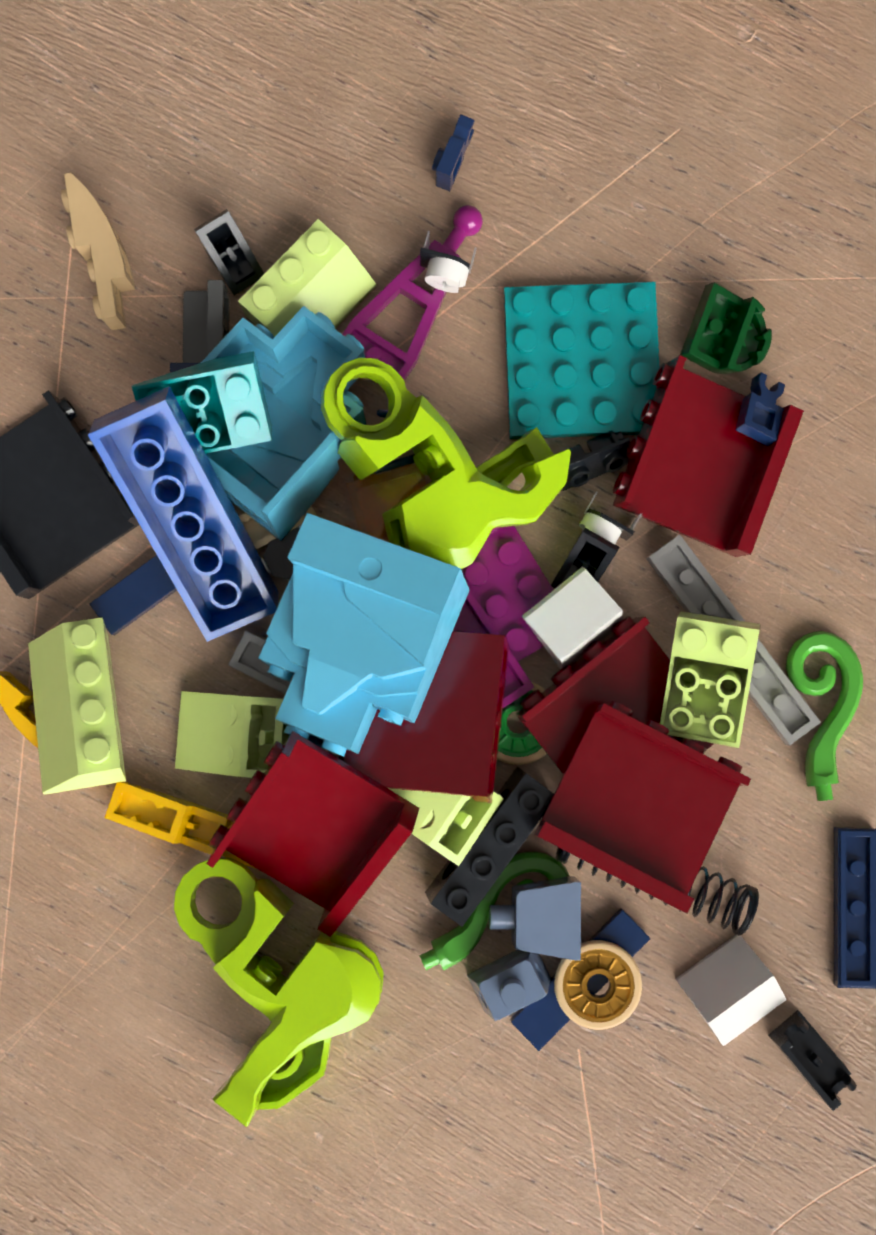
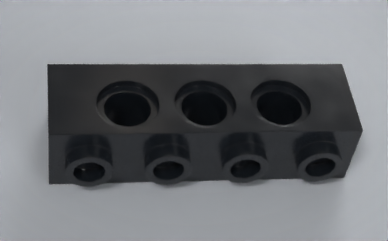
[425,767,554,927]

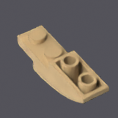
[61,173,136,330]

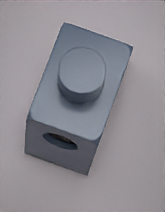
[489,876,581,960]
[467,950,551,1021]

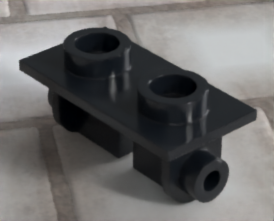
[555,430,630,491]

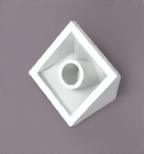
[522,567,623,669]
[675,934,787,1046]

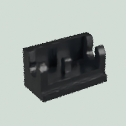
[768,1010,857,1111]

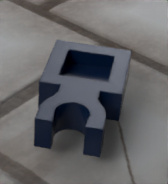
[432,114,475,192]
[735,372,785,446]

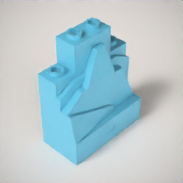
[201,306,367,541]
[258,513,470,757]

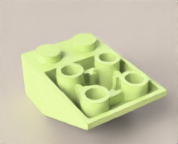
[660,611,760,748]
[175,691,289,778]
[388,788,504,866]

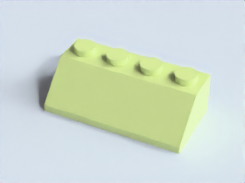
[28,617,126,795]

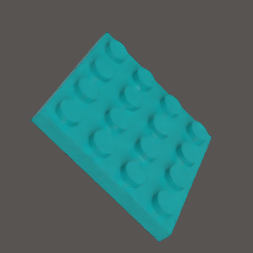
[504,282,660,439]

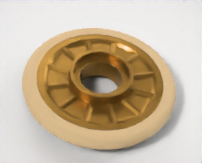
[554,940,642,1030]

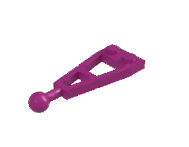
[342,205,483,384]

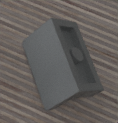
[183,280,230,363]

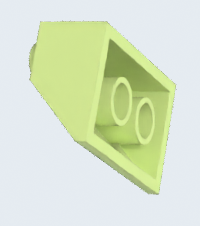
[238,219,377,337]

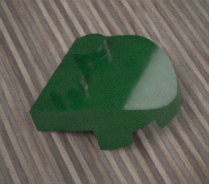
[680,282,772,374]

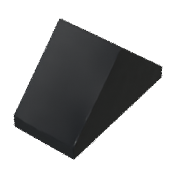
[194,209,265,295]
[551,528,620,589]

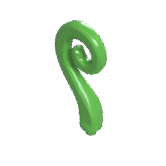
[786,631,863,801]
[419,852,570,970]

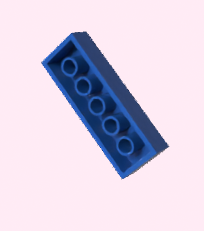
[88,386,279,642]

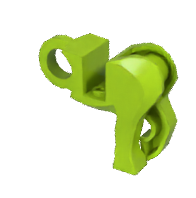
[321,358,571,569]
[174,857,384,1127]

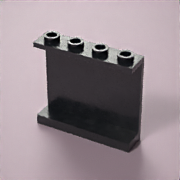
[0,390,139,599]

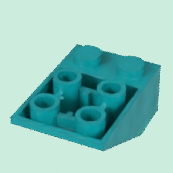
[131,351,272,454]

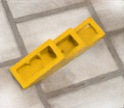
[104,781,257,869]

